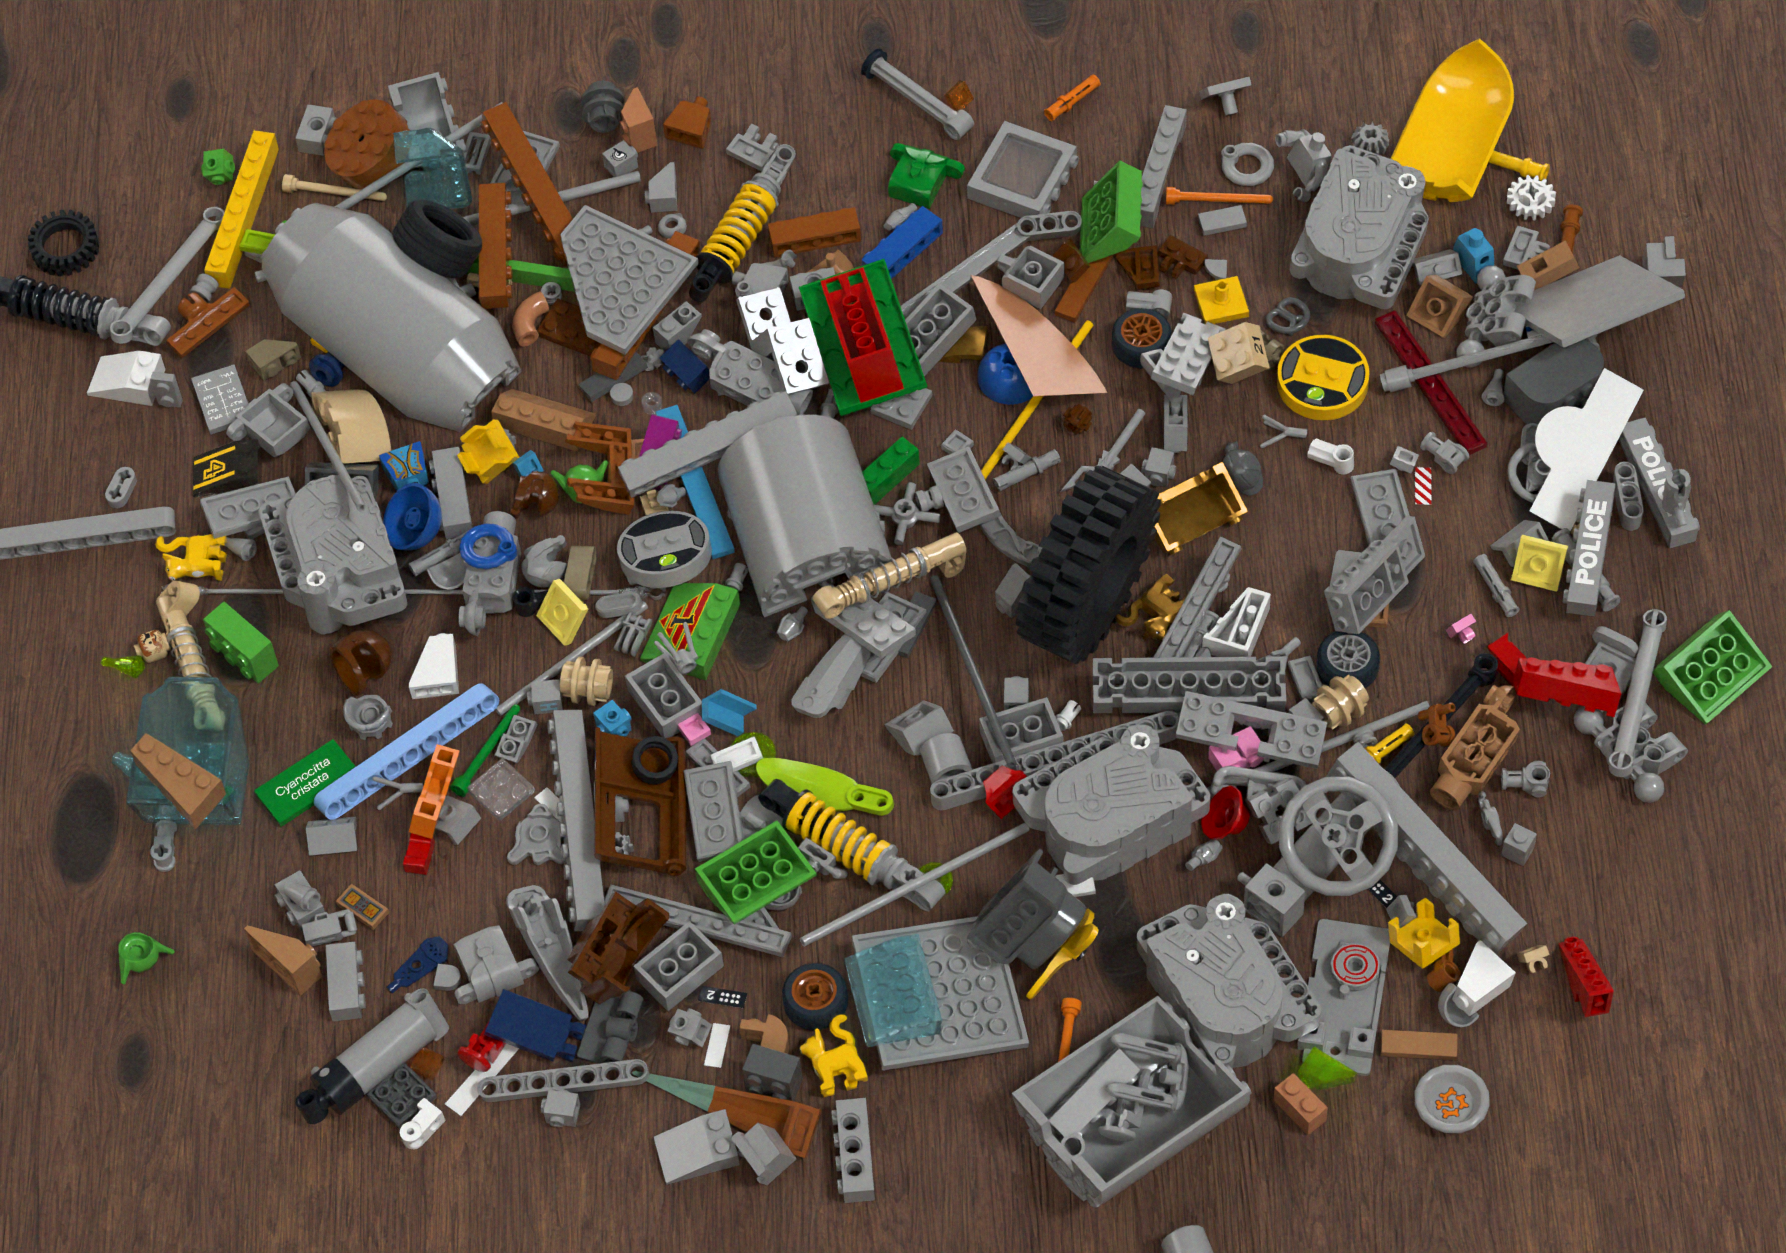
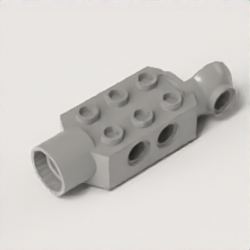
[687,329,813,415]
[459,511,521,636]

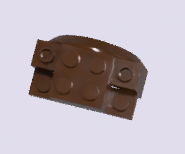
[567,892,669,1005]

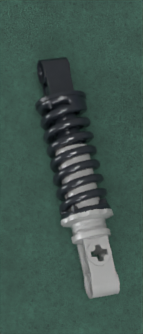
[0,275,171,346]

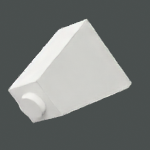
[409,633,459,699]
[1452,940,1516,1016]

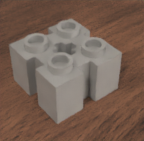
[1245,777,1312,844]

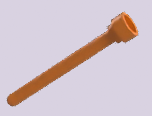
[1166,187,1273,205]
[1058,998,1082,1062]

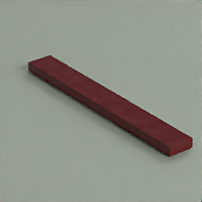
[1375,310,1487,455]

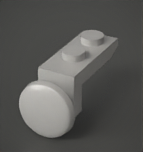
[1099,1068,1151,1142]

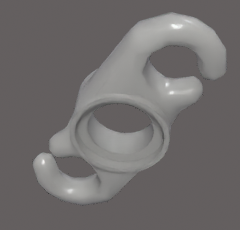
[1478,791,1503,846]

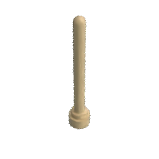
[282,174,387,201]

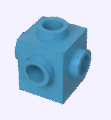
[593,700,632,737]

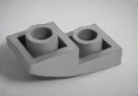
[495,715,538,763]

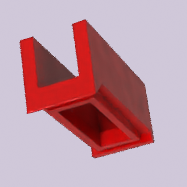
[1487,633,1527,697]

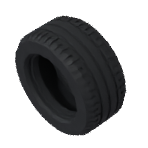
[393,199,482,278]

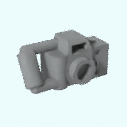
[798,837,847,879]
[302,909,357,947]

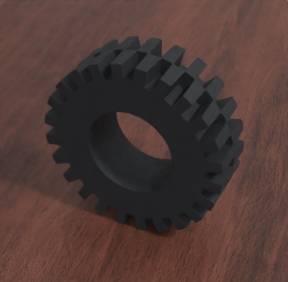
[1016,466,1161,664]

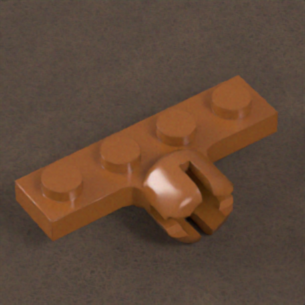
[166,287,250,359]

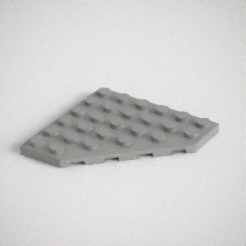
[560,205,698,355]

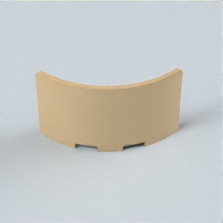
[311,389,391,464]

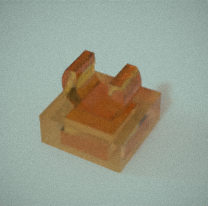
[944,81,974,111]
[410,1048,445,1080]

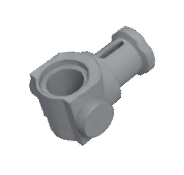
[1501,761,1550,797]

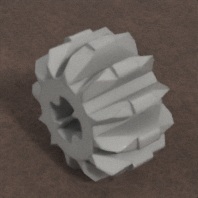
[1351,121,1389,155]

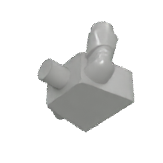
[1275,129,1332,202]
[732,250,797,313]

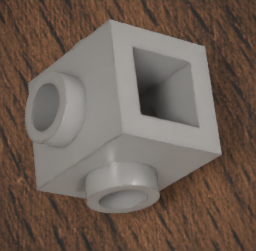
[668,1008,712,1047]

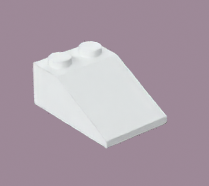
[87,351,165,406]

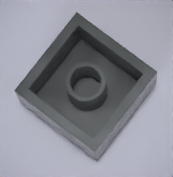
[742,1044,803,1101]

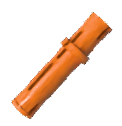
[1044,74,1101,121]

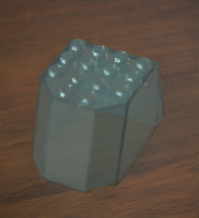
[126,677,249,825]

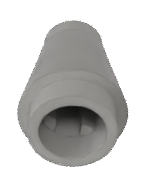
[283,881,320,911]

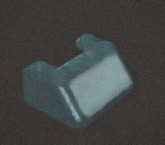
[393,128,472,209]

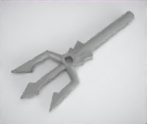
[1060,409,1145,492]

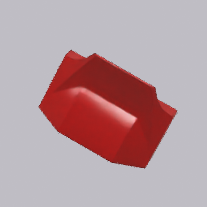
[983,765,1028,819]

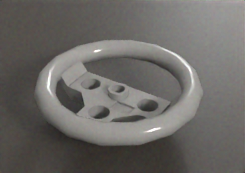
[1279,776,1398,896]

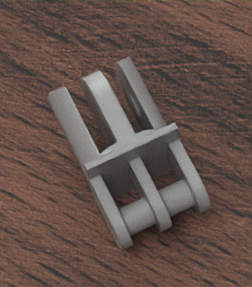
[613,612,652,657]

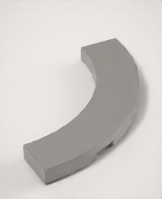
[979,513,1042,567]

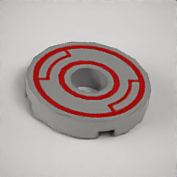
[1330,942,1381,990]

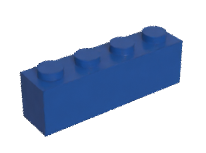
[862,206,943,279]

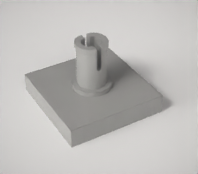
[1199,77,1251,115]

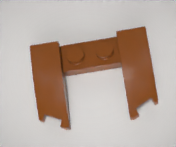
[565,421,634,515]

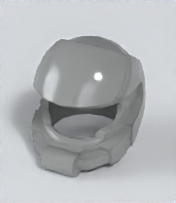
[521,535,567,588]

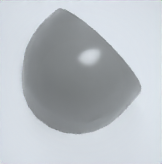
[426,553,467,590]
[1438,983,1479,1027]

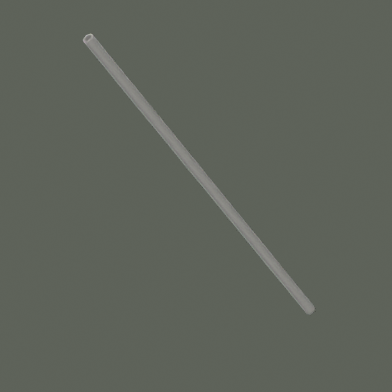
[255,171,641,283]

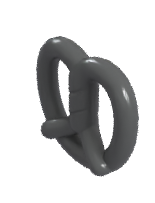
[1266,297,1310,336]

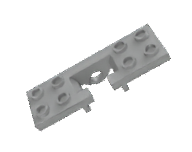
[1175,691,1327,769]

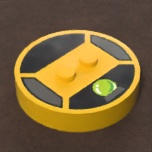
[1277,335,1369,420]

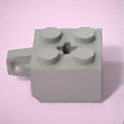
[997,246,1064,309]

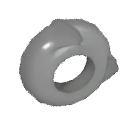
[658,213,687,239]

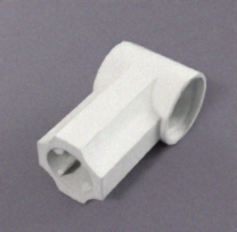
[1308,439,1354,475]

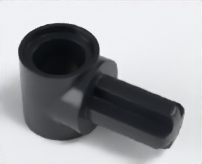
[513,587,548,617]

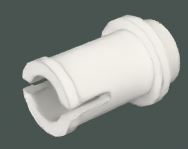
[1055,700,1081,731]

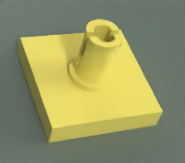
[1511,535,1568,592]
[536,579,588,646]

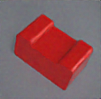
[403,833,435,875]

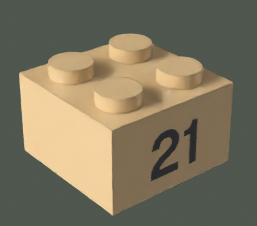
[1208,322,1270,384]

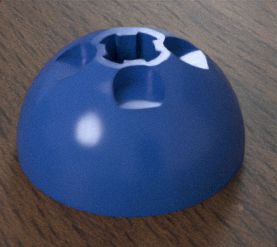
[977,343,1033,404]
[383,483,442,551]

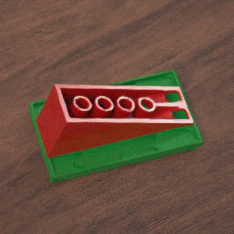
[799,259,928,416]

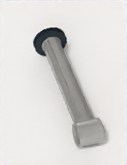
[861,48,974,140]

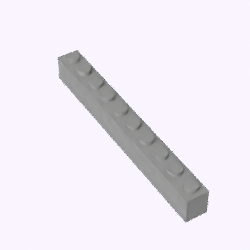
[547,710,605,931]

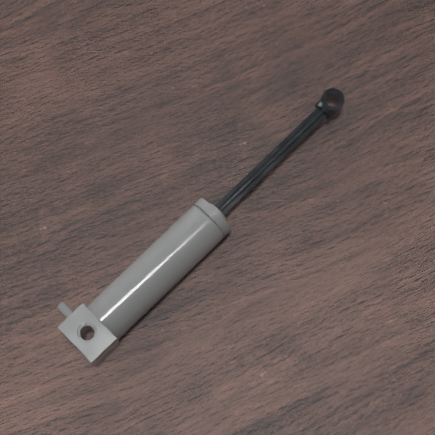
[1237,653,1498,937]

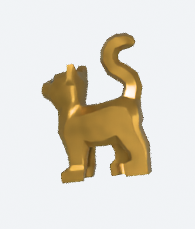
[1115,573,1187,640]

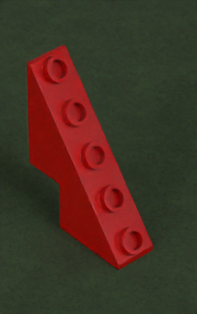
[1558,937,1614,1017]

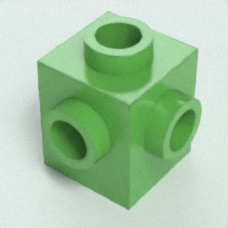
[201,149,235,185]

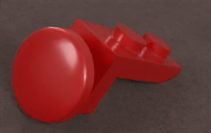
[457,1022,506,1072]

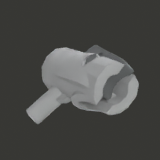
[1662,469,1691,527]

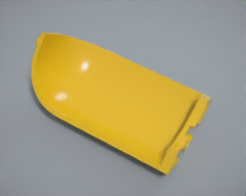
[1391,39,1514,202]

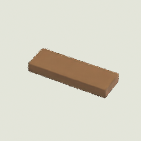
[1381,1030,1457,1060]

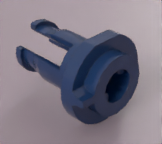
[309,352,345,387]

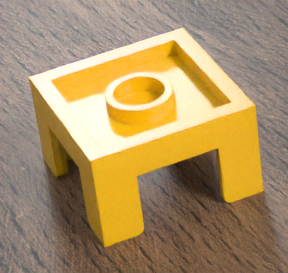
[1388,898,1460,969]

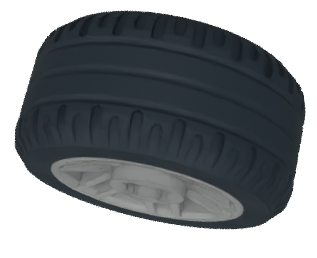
[1317,631,1380,689]

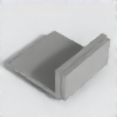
[435,796,481,845]

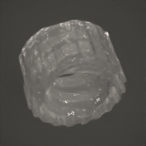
[641,392,662,415]

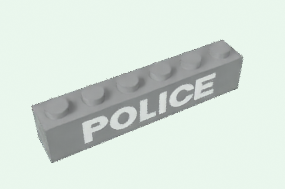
[1618,418,1700,548]
[1563,480,1615,617]

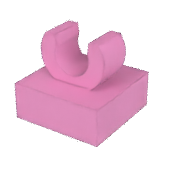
[1446,614,1476,644]
[678,713,711,746]

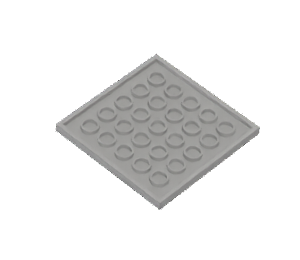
[851,916,1029,1070]

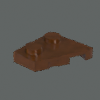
[1115,245,1160,289]

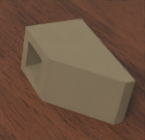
[246,339,301,381]

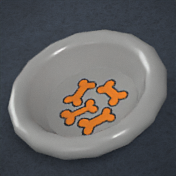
[1414,1065,1490,1133]

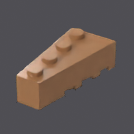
[130,733,226,830]

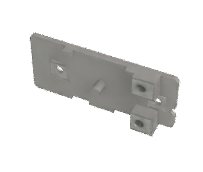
[1298,919,1390,1076]

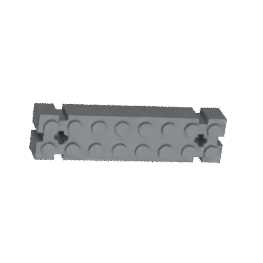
[1093,656,1286,713]

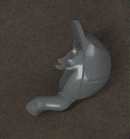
[1223,441,1263,496]

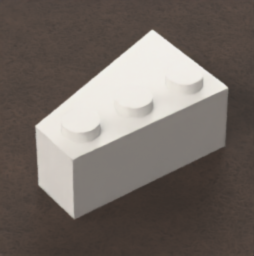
[1202,587,1271,657]

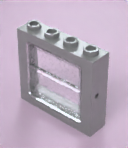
[967,121,1079,218]

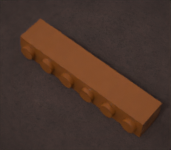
[479,183,513,309]

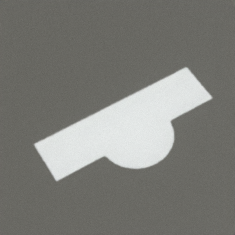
[1530,368,1644,531]

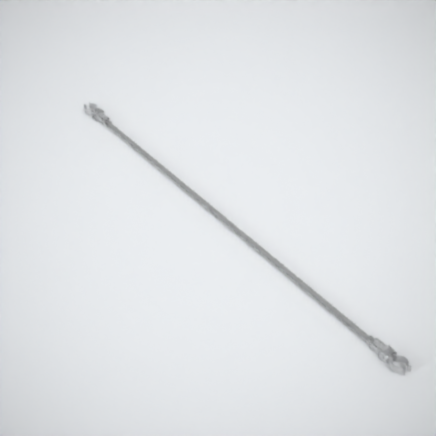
[161,584,666,600]

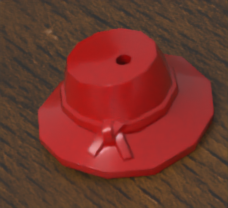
[1201,785,1250,840]

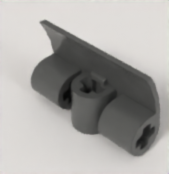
[577,991,643,1064]

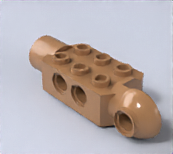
[1430,685,1520,811]

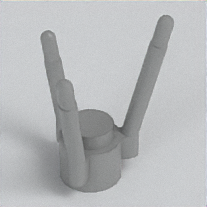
[654,622,699,674]

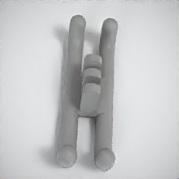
[1210,766,1307,798]

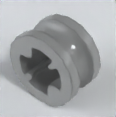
[541,282,562,305]
[1353,729,1378,748]

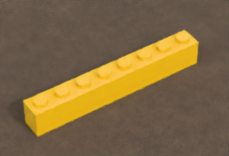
[204,130,279,289]

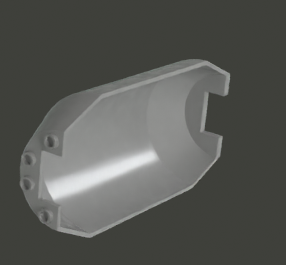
[261,203,522,432]

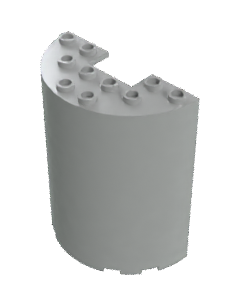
[718,415,892,617]
[1012,996,1252,1207]

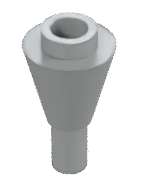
[1482,369,1504,406]
[223,537,257,561]

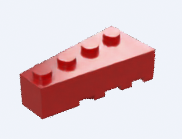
[1513,657,1621,717]

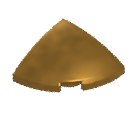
[938,326,988,364]

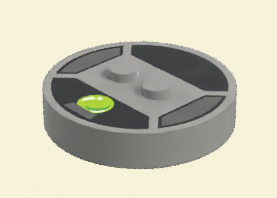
[617,511,712,588]

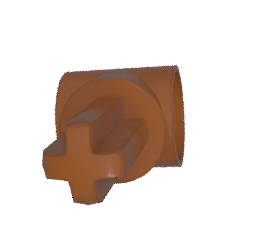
[1427,949,1461,992]

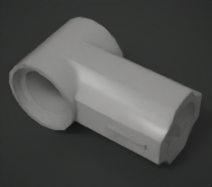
[1126,290,1172,319]

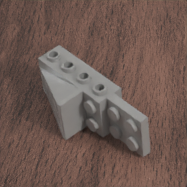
[1324,516,1425,634]

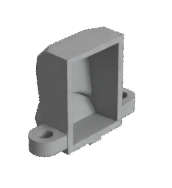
[226,383,310,457]
[453,926,539,1004]

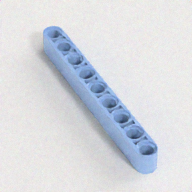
[314,683,499,820]

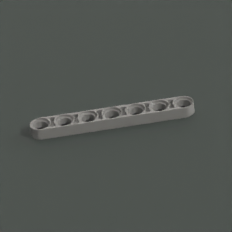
[477,1059,649,1102]

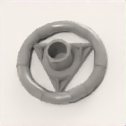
[1508,442,1551,503]

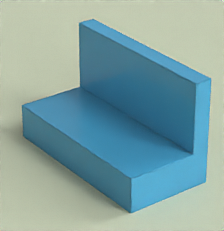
[702,689,757,736]

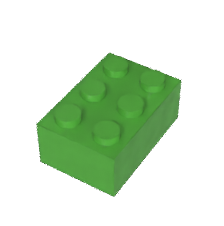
[203,602,279,684]

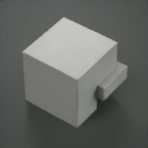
[1642,236,1686,288]
[731,1123,796,1185]

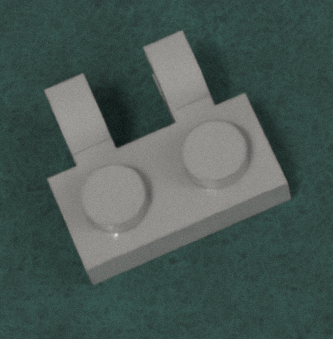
[726,124,779,171]

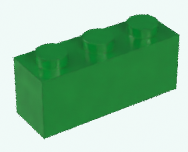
[862,437,920,505]

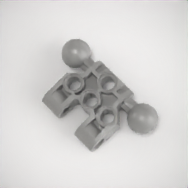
[1456,265,1536,368]
[1573,703,1688,803]

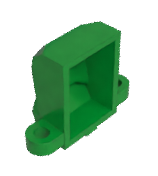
[888,143,965,209]

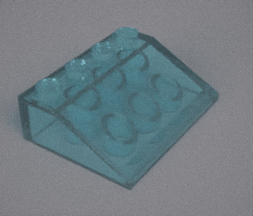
[844,934,942,1047]

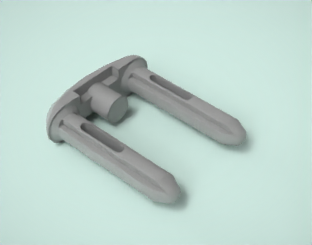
[1107,1033,1189,1114]

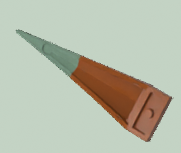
[632,1071,822,1158]

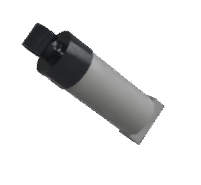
[295,988,449,1124]

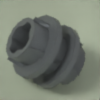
[581,80,624,133]

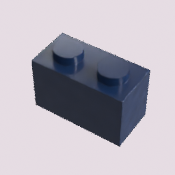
[659,339,710,394]

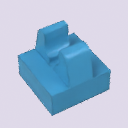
[513,450,544,477]

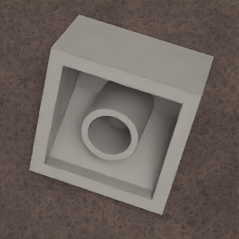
[885,700,954,756]

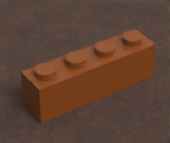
[768,207,861,258]

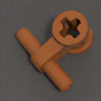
[1418,703,1456,747]

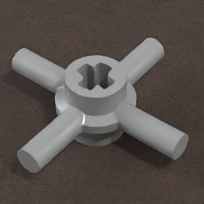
[874,482,940,545]

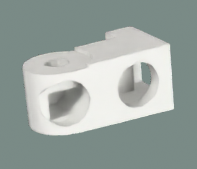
[400,1098,445,1149]

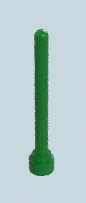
[449,704,520,797]

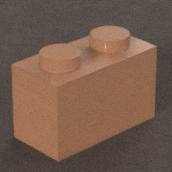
[1274,1073,1328,1135]

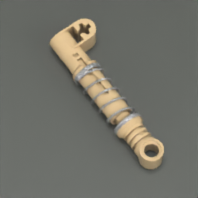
[813,532,966,619]
[156,581,227,731]

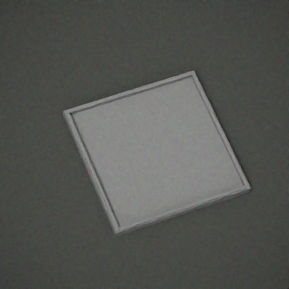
[1514,255,1685,348]

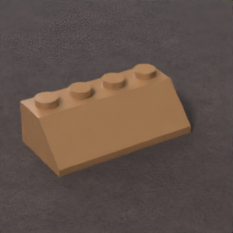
[491,389,596,452]

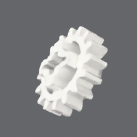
[1507,175,1556,220]

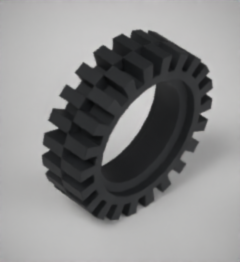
[28,210,100,276]

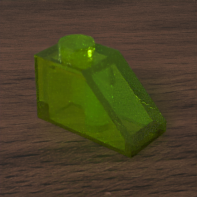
[1298,1046,1357,1090]

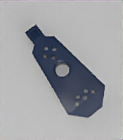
[386,936,448,994]

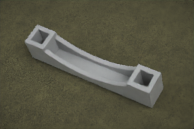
[1140,105,1187,228]

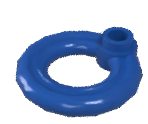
[459,523,517,569]

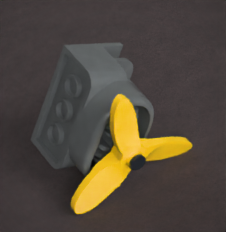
[967,848,1098,1000]

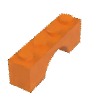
[409,744,460,839]

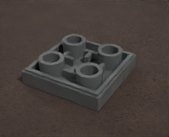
[366,1063,437,1130]

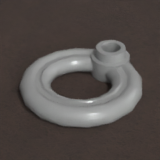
[1221,143,1274,186]

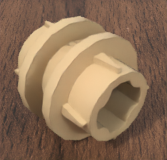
[560,657,613,706]
[1312,675,1369,729]

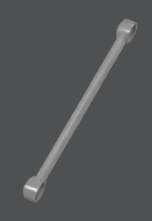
[110,207,225,344]
[1609,609,1667,777]

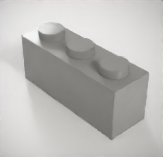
[326,942,366,1021]

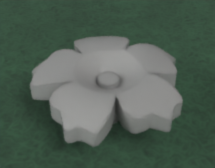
[641,347,665,371]

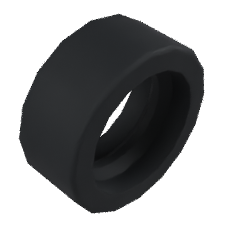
[631,736,678,785]

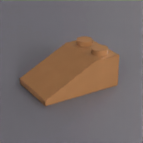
[244,925,322,996]

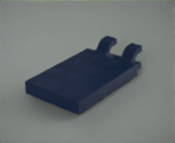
[484,989,586,1062]

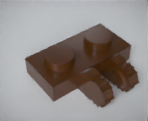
[1158,235,1208,279]

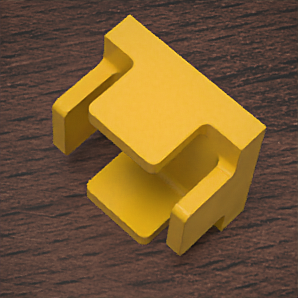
[457,419,519,484]

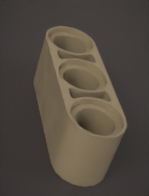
[564,545,596,600]

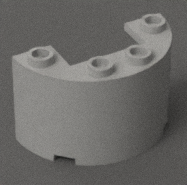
[388,72,467,169]

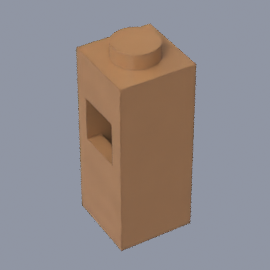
[1517,241,1579,290]

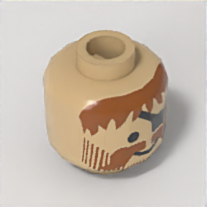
[134,630,170,663]

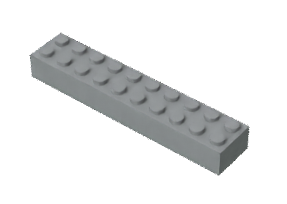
[1326,742,1527,955]

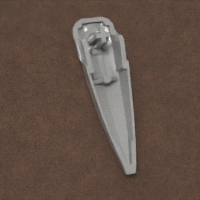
[792,601,891,718]
[506,885,588,1021]

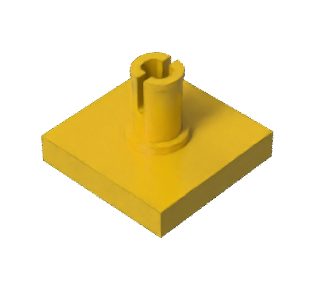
[1194,276,1249,325]

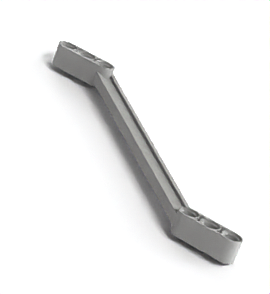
[821,211,1082,364]

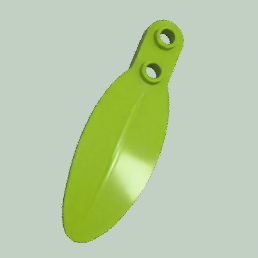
[756,758,894,816]

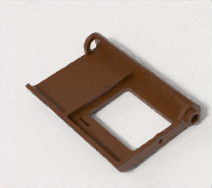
[594,727,687,876]

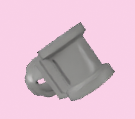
[1420,432,1469,474]
[150,820,177,872]

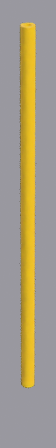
[981,320,1093,480]

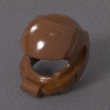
[511,471,559,519]

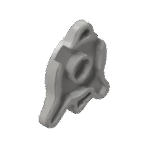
[507,804,566,865]

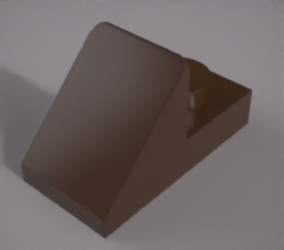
[1052,239,1090,282]

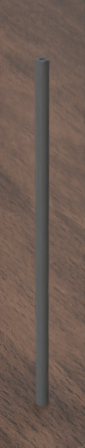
[930,575,1017,768]

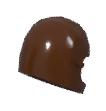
[330,629,393,696]

